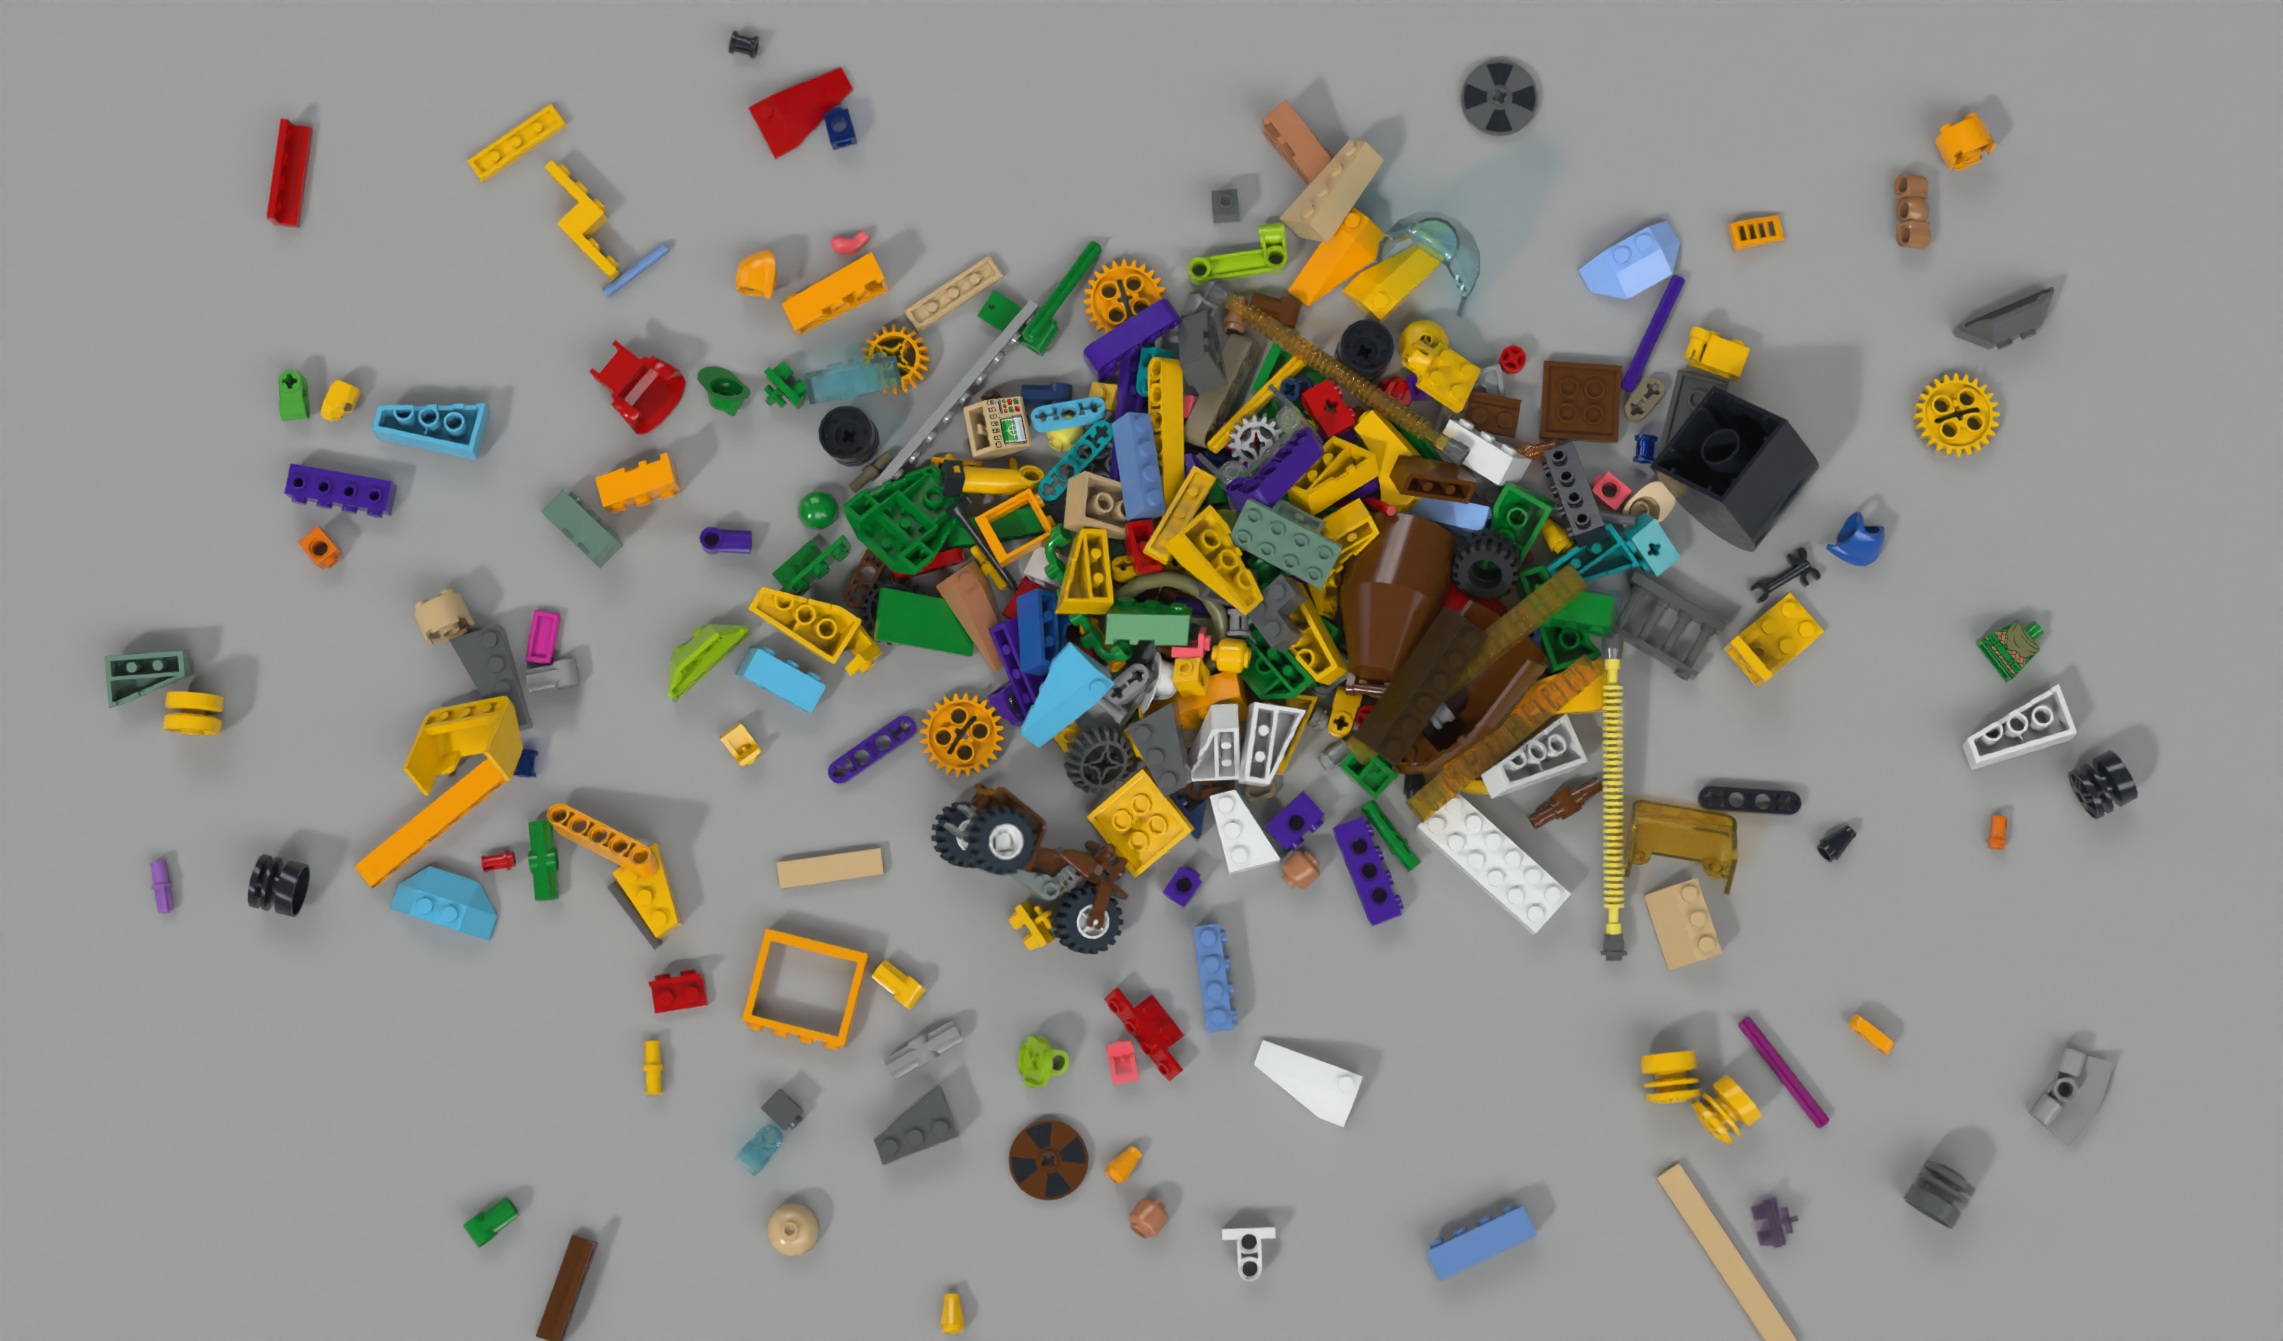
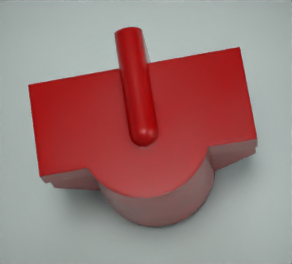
[1370,376,1413,412]

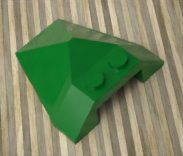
[841,464,968,575]

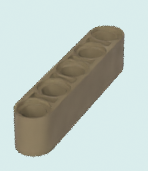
[1184,333,1260,448]

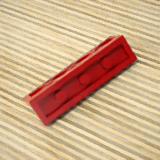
[266,118,313,228]

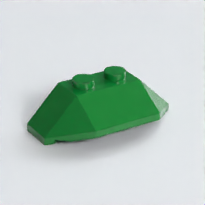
[1232,617,1314,701]

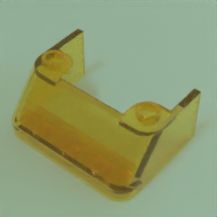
[1624,800,1738,895]

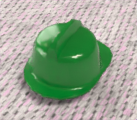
[697,366,750,416]

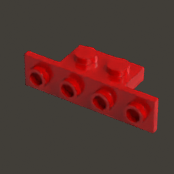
[1104,987,1185,1082]

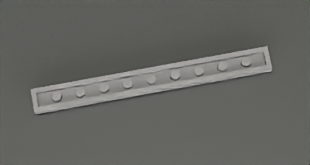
[868,299,1039,490]

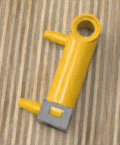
[939,453,1044,497]

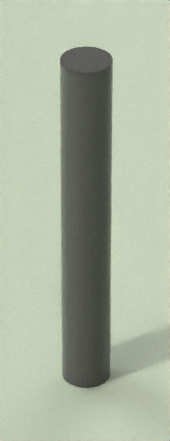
[607,882,663,950]

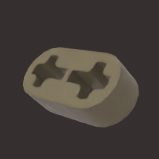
[1624,378,1665,423]

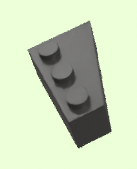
[1126,700,1192,798]

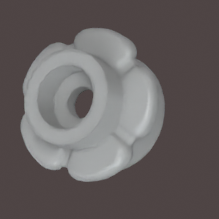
[1307,706,1330,731]

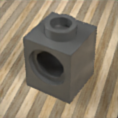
[1211,189,1239,224]
[761,1089,804,1130]

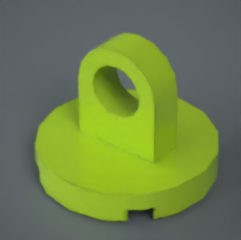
[1018,1035,1070,1088]

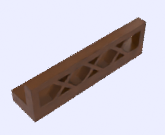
[536,1234,598,1341]

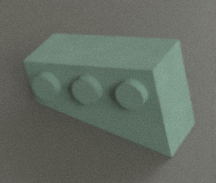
[541,489,622,568]
[105,649,193,708]

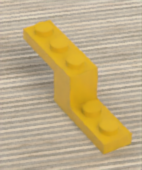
[544,160,621,282]

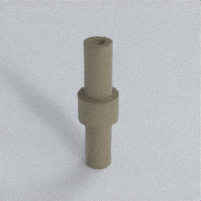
[848,451,893,493]

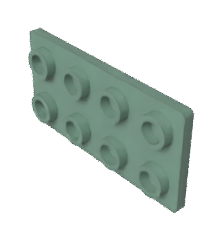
[1230,498,1343,589]

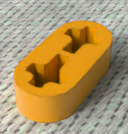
[1847,1014,1896,1056]

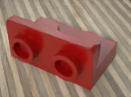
[648,969,708,1014]

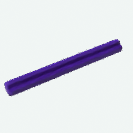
[1621,275,1685,393]

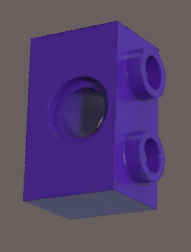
[1264,791,1325,852]

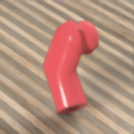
[831,230,870,255]

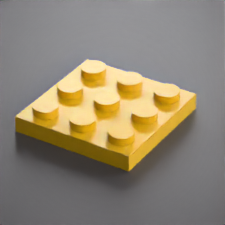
[1087,768,1195,878]

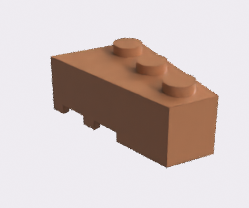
[1262,100,1334,186]

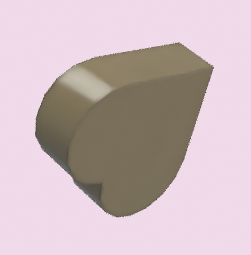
[1244,780,1278,804]

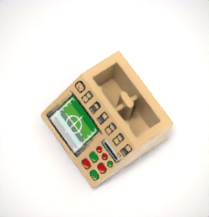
[963,396,1032,461]

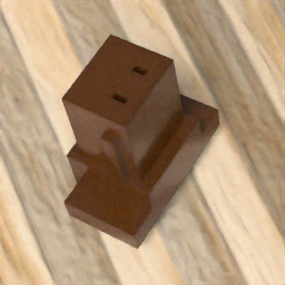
[1156,645,1172,657]

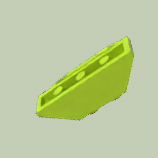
[668,624,752,702]

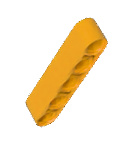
[547,803,659,878]

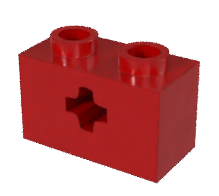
[1300,378,1357,442]

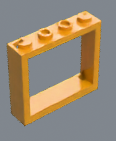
[742,928,870,1051]

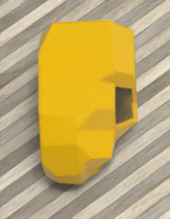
[321,379,362,422]

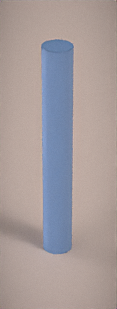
[602,243,669,298]

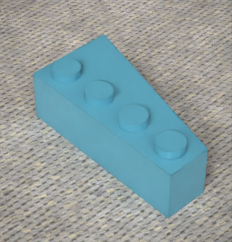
[372,403,490,461]

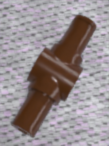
[1528,777,1603,829]

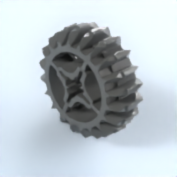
[1063,724,1134,795]

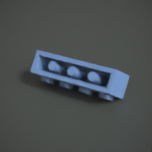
[1111,412,1166,522]
[1193,924,1238,1033]
[1425,1203,1537,1281]

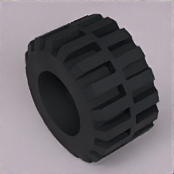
[1453,529,1521,602]

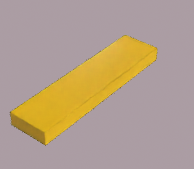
[467,103,567,183]
[1143,466,1217,565]

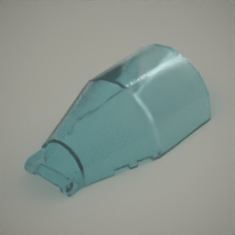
[1376,212,1480,317]

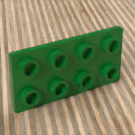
[772,535,851,596]

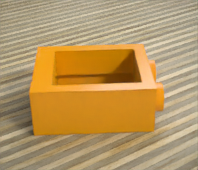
[975,488,1056,568]

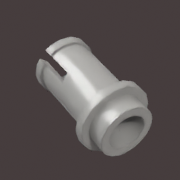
[1317,739,1351,771]

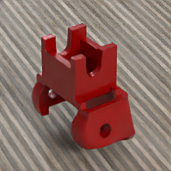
[589,340,686,435]

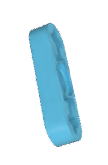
[1031,397,1106,432]

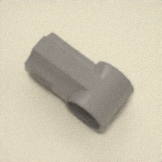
[525,659,580,693]

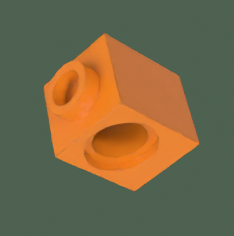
[298,526,343,570]

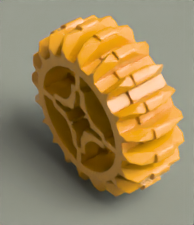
[860,325,930,395]

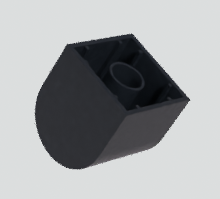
[1650,386,1819,552]

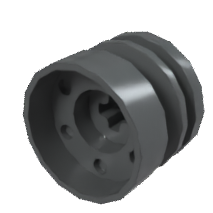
[1903,1160,1976,1229]

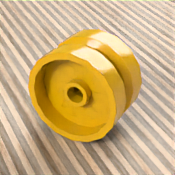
[162,691,225,736]

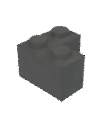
[1247,574,1308,652]

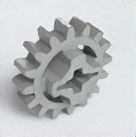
[1229,412,1285,470]

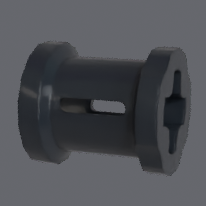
[729,31,759,59]

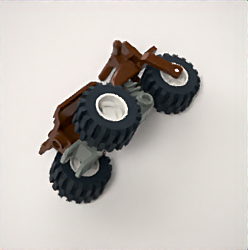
[931,784,1129,955]

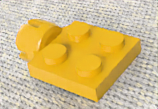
[1402,340,1481,413]

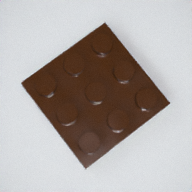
[1539,360,1622,444]

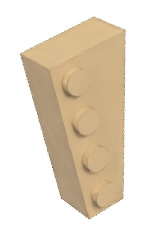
[1279,139,1384,243]

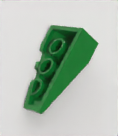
[1482,482,1556,596]

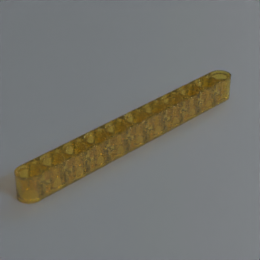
[1345,564,1588,765]

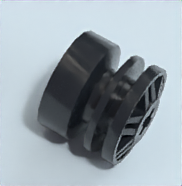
[1334,319,1394,384]
[818,406,880,467]
[2068,750,2138,820]
[248,854,310,917]

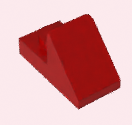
[1125,519,1163,576]

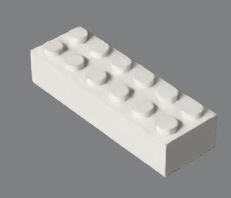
[1416,788,1571,935]

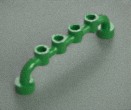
[1044,523,1132,663]

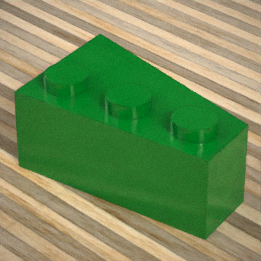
[1530,584,1618,638]

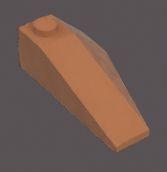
[936,560,1003,673]

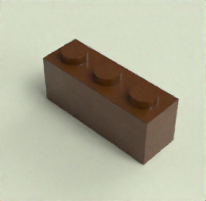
[1389,455,1478,504]

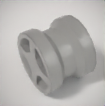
[1430,702,1455,731]

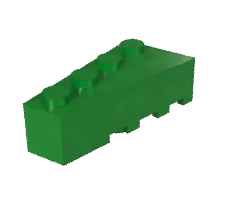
[1515,565,1602,676]

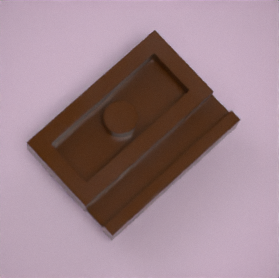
[1465,391,1522,438]

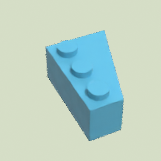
[735,646,826,713]

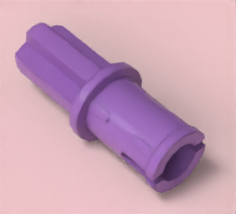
[150,861,174,914]

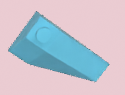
[1019,641,1115,748]

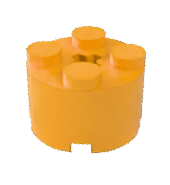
[1935,112,1996,171]

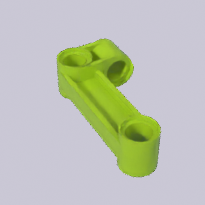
[1188,222,1288,286]

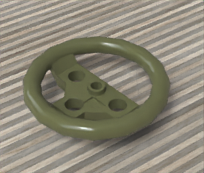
[1103,570,1230,676]

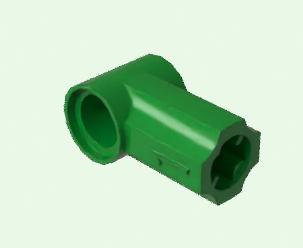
[463,1197,520,1248]

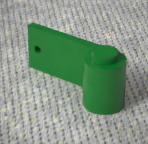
[977,290,1059,356]

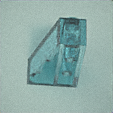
[804,352,902,405]

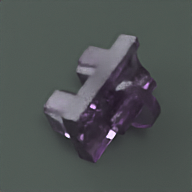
[1751,1197,1798,1248]

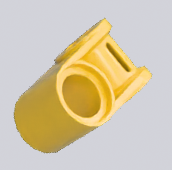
[1328,685,1363,738]

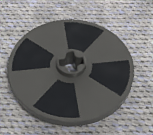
[1461,60,1538,136]

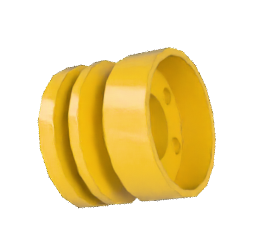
[1640,1051,1701,1104]
[1691,1074,1762,1146]

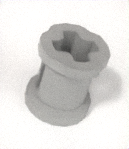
[1227,609,1251,638]

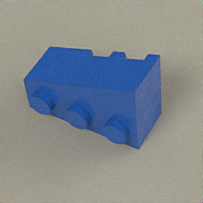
[1016,589,1071,676]

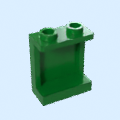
[1251,343,1332,419]

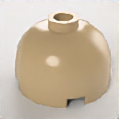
[766,1203,820,1257]

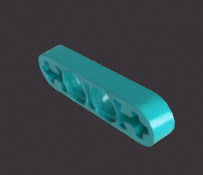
[1038,420,1113,503]

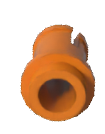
[1986,816,2008,850]

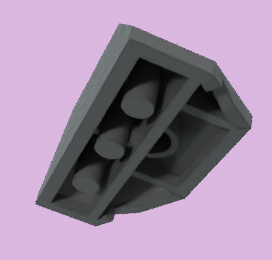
[1952,286,2054,350]

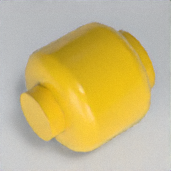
[1211,637,1251,674]

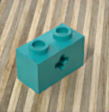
[1620,512,1681,577]

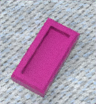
[525,610,561,665]

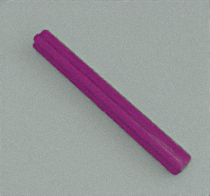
[1738,1017,1830,1128]

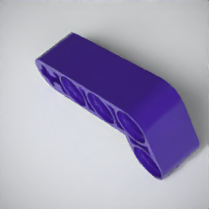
[1083,298,1182,382]
[1225,427,1324,512]

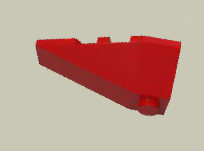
[748,67,853,159]

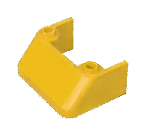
[402,696,523,796]

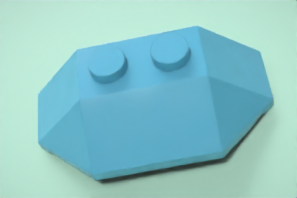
[390,866,498,941]

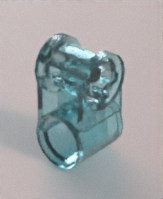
[734,1126,783,1176]

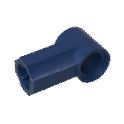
[1021,383,1073,413]

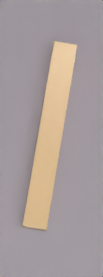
[1656,1163,1797,1341]

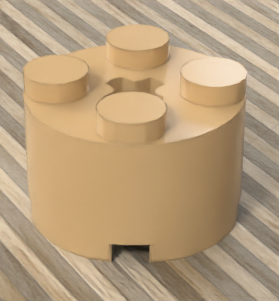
[414,589,475,646]

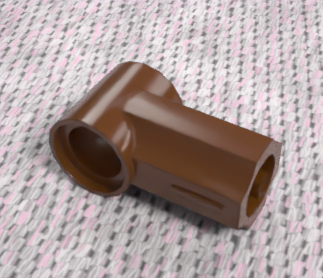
[1248,292,1302,329]

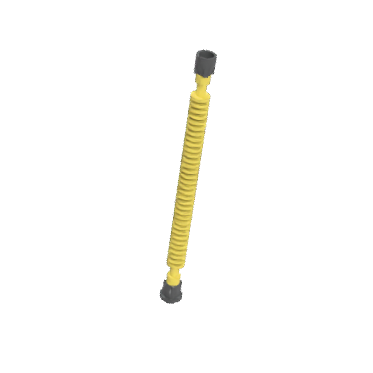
[1600,638,1627,961]

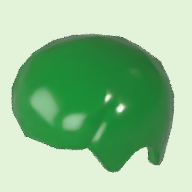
[797,490,838,530]

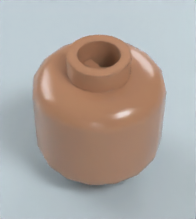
[1282,850,1321,889]
[1129,1198,1168,1239]

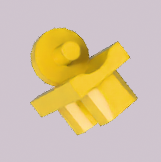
[1008,900,1055,950]

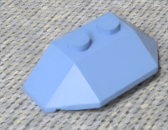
[1578,221,1680,300]

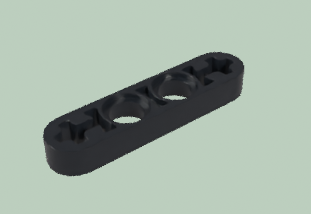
[1697,786,1802,816]

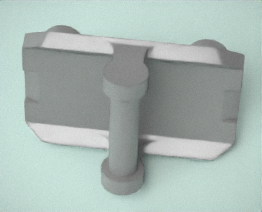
[1075,663,1147,732]

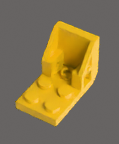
[1724,593,1824,688]

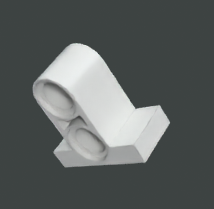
[1222,1227,1276,1281]

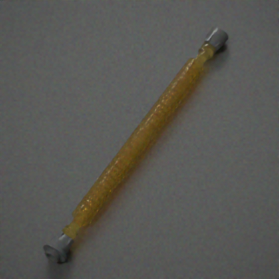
[1202,278,1471,466]

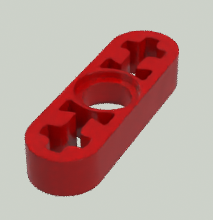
[890,548,966,581]

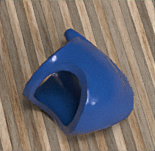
[1826,511,1885,566]

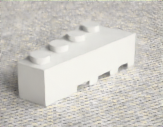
[1962,684,2077,770]
[1481,713,1588,799]

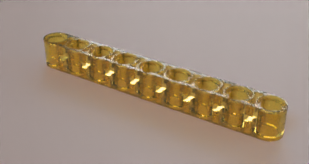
[1406,654,1602,823]

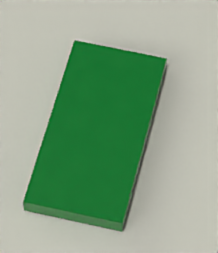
[873,588,974,657]

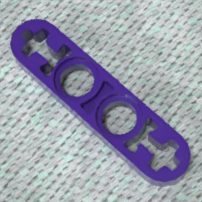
[828,716,917,784]

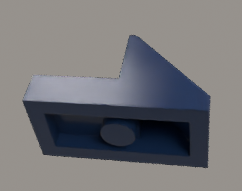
[1169,793,1206,842]

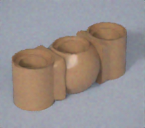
[1893,174,1931,249]

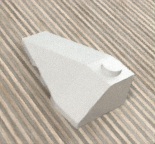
[1254,1040,1363,1127]

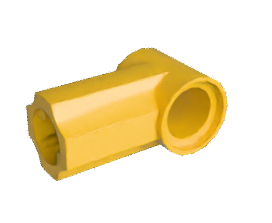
[871,959,926,1010]

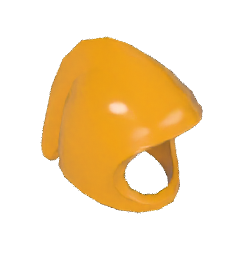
[735,249,777,299]

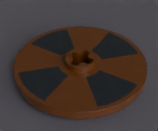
[1009,1120,1088,1200]

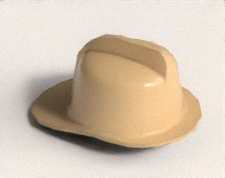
[1621,481,1675,528]

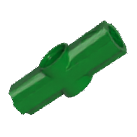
[528,820,559,901]

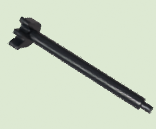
[945,495,1018,593]

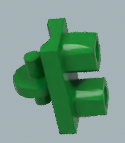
[764,362,810,410]

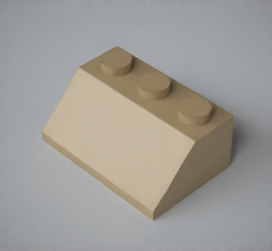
[1644,878,1723,971]

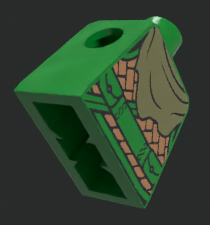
[1975,621,2044,683]

